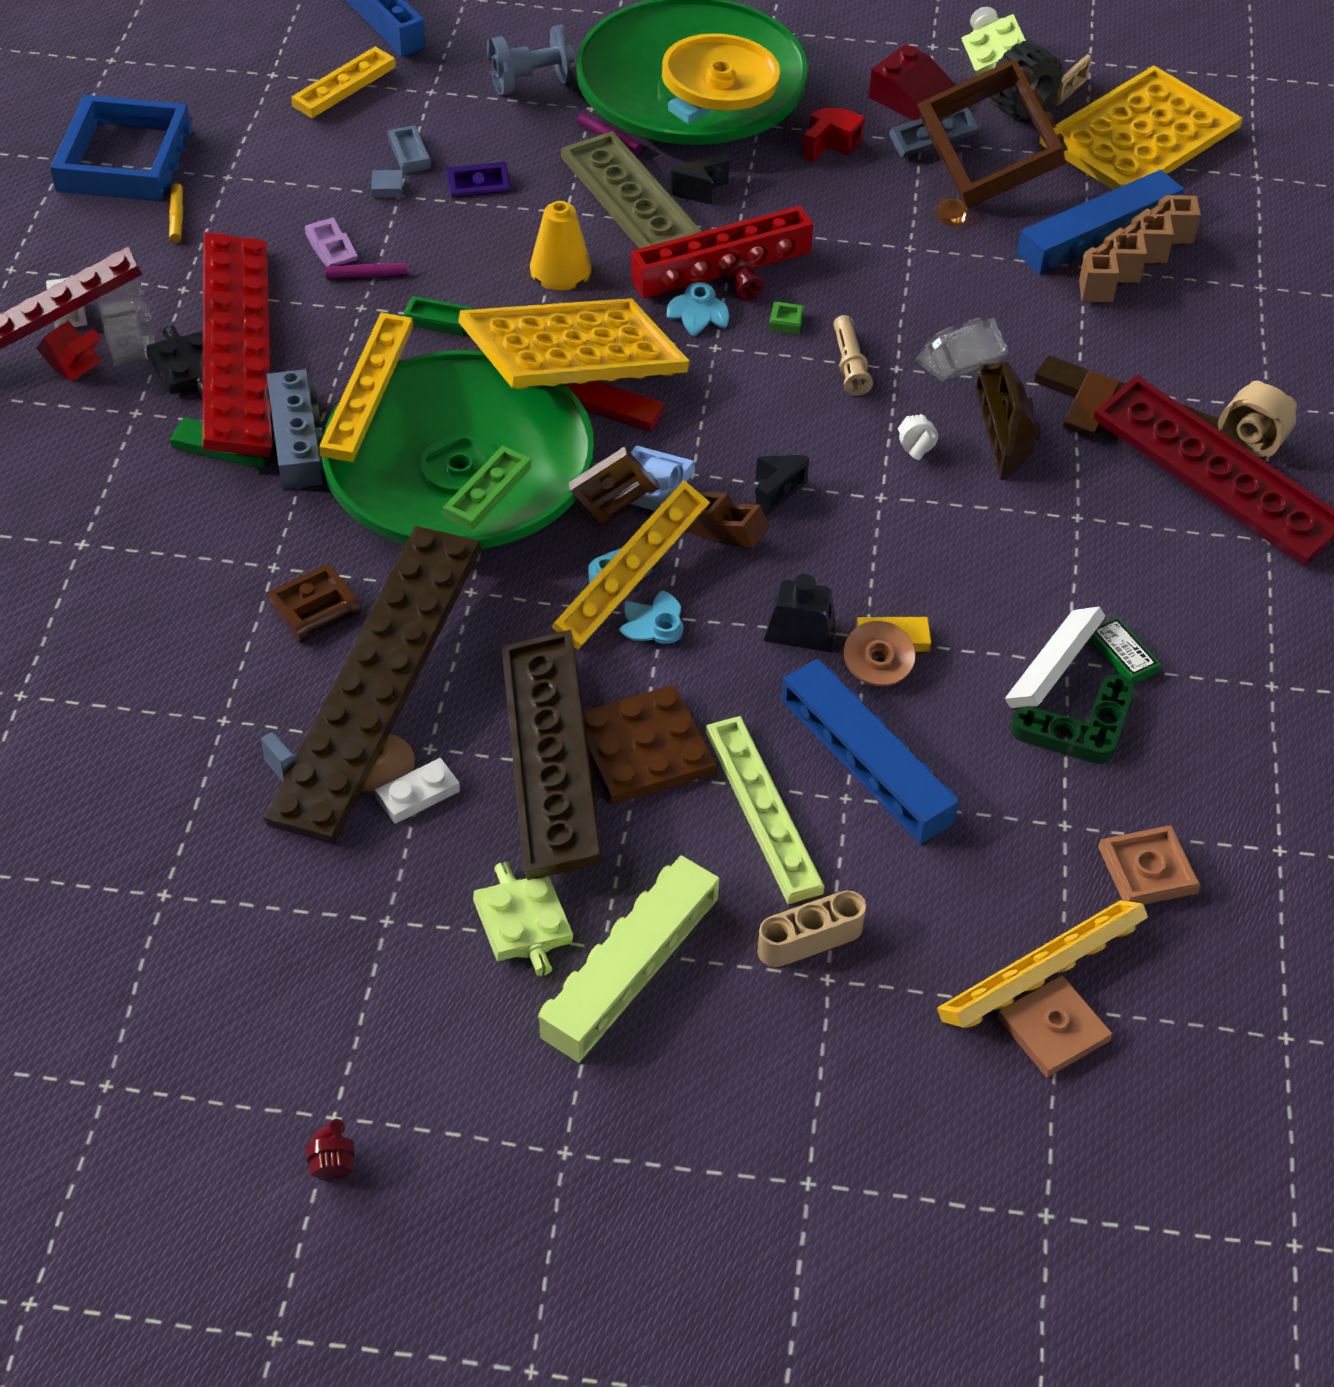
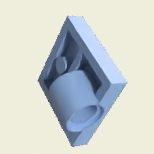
[611,445,695,511]

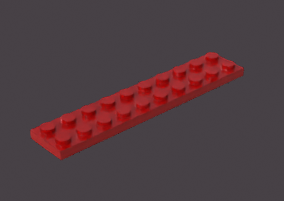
[202,232,272,458]

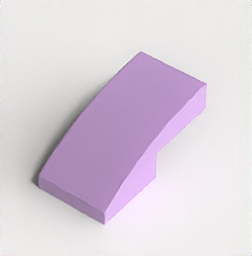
[305,217,358,266]

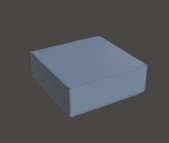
[371,170,403,198]
[261,732,294,782]

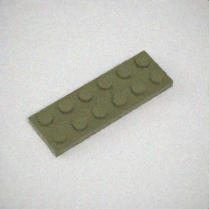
[561,131,702,249]

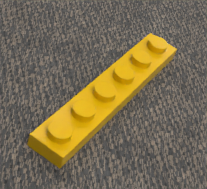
[319,313,413,462]
[552,480,710,650]
[937,900,1148,1028]

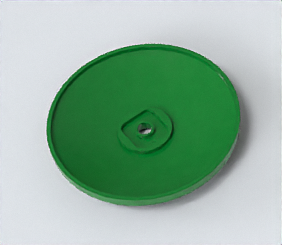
[577,0,808,145]
[322,350,594,549]

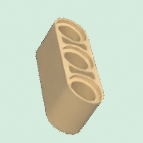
[757,890,866,967]

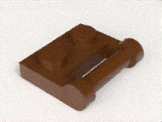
[569,446,660,524]
[267,563,361,642]

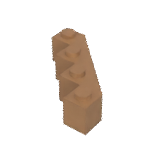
[1079,195,1201,303]

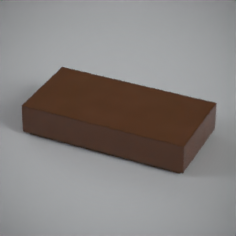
[1063,370,1120,438]

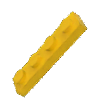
[291,47,396,118]

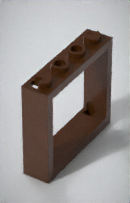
[917,58,1068,209]

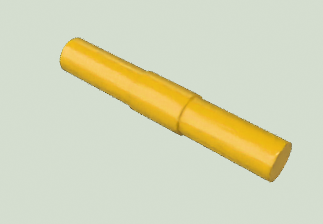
[169,184,183,244]

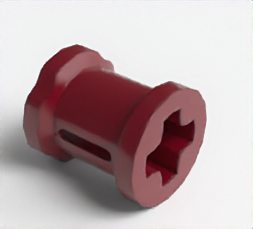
[726,259,764,301]

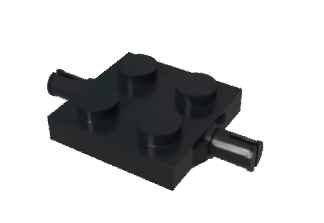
[146,325,203,396]

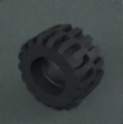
[988,40,1064,123]

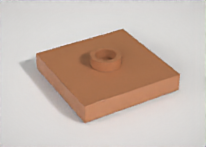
[1098,825,1201,905]
[997,975,1112,1078]

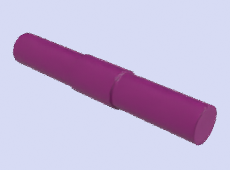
[577,113,642,155]
[325,263,407,279]

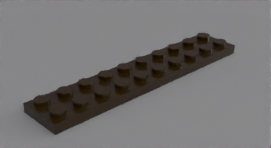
[264,526,482,844]

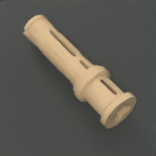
[833,315,873,396]

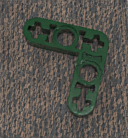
[1011,675,1134,764]

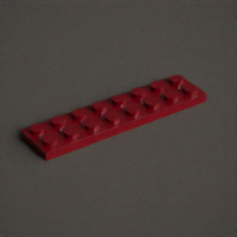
[1093,375,1334,567]

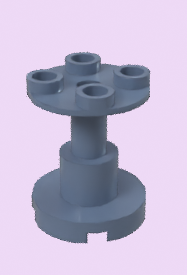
[487,24,574,95]

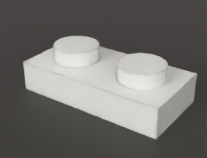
[375,758,460,824]

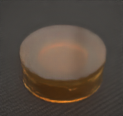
[936,198,967,226]

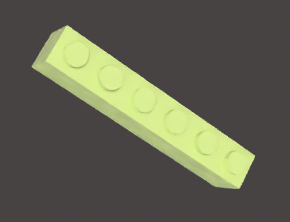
[538,855,719,1063]

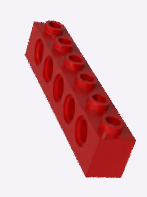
[631,206,814,299]

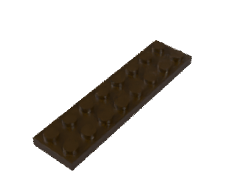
[502,630,603,881]

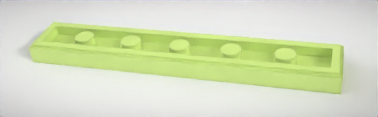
[706,716,825,904]

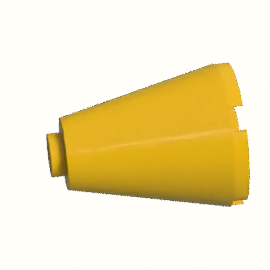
[530,201,592,291]

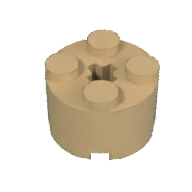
[1218,381,1297,458]

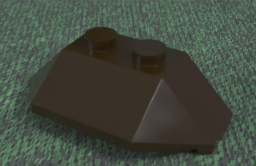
[975,362,1040,480]

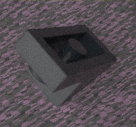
[670,153,730,204]
[755,455,810,517]

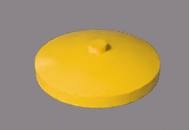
[662,34,780,111]

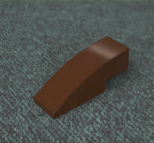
[686,492,770,548]

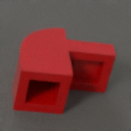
[802,108,865,162]
[37,320,102,380]

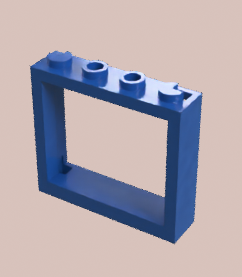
[50,95,193,202]

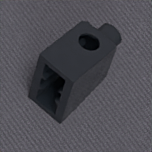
[764,574,836,652]

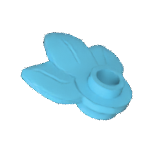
[667,282,729,337]
[620,590,683,644]

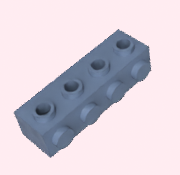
[267,369,324,490]

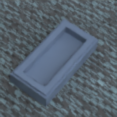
[387,125,432,174]

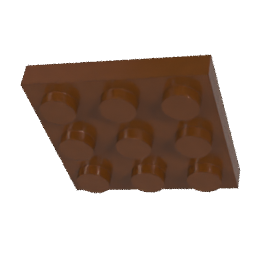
[584,684,716,805]

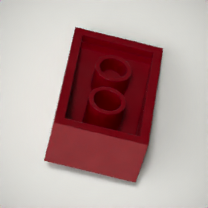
[868,44,971,121]

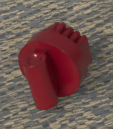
[306,1119,355,1180]

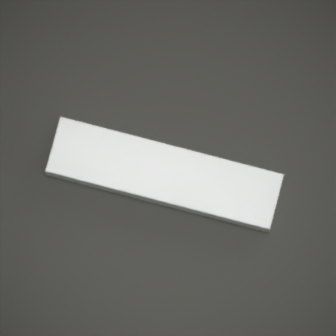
[1005,606,1105,708]

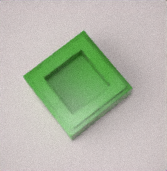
[769,302,805,335]

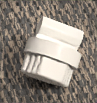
[898,414,938,460]

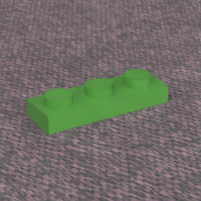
[443,445,531,531]

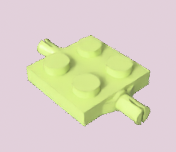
[473,861,573,976]

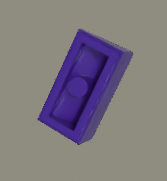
[446,161,510,197]

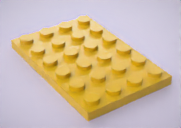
[1039,65,1243,190]
[458,298,690,389]

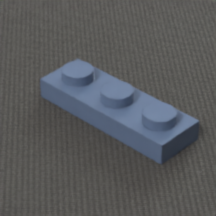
[889,107,979,158]

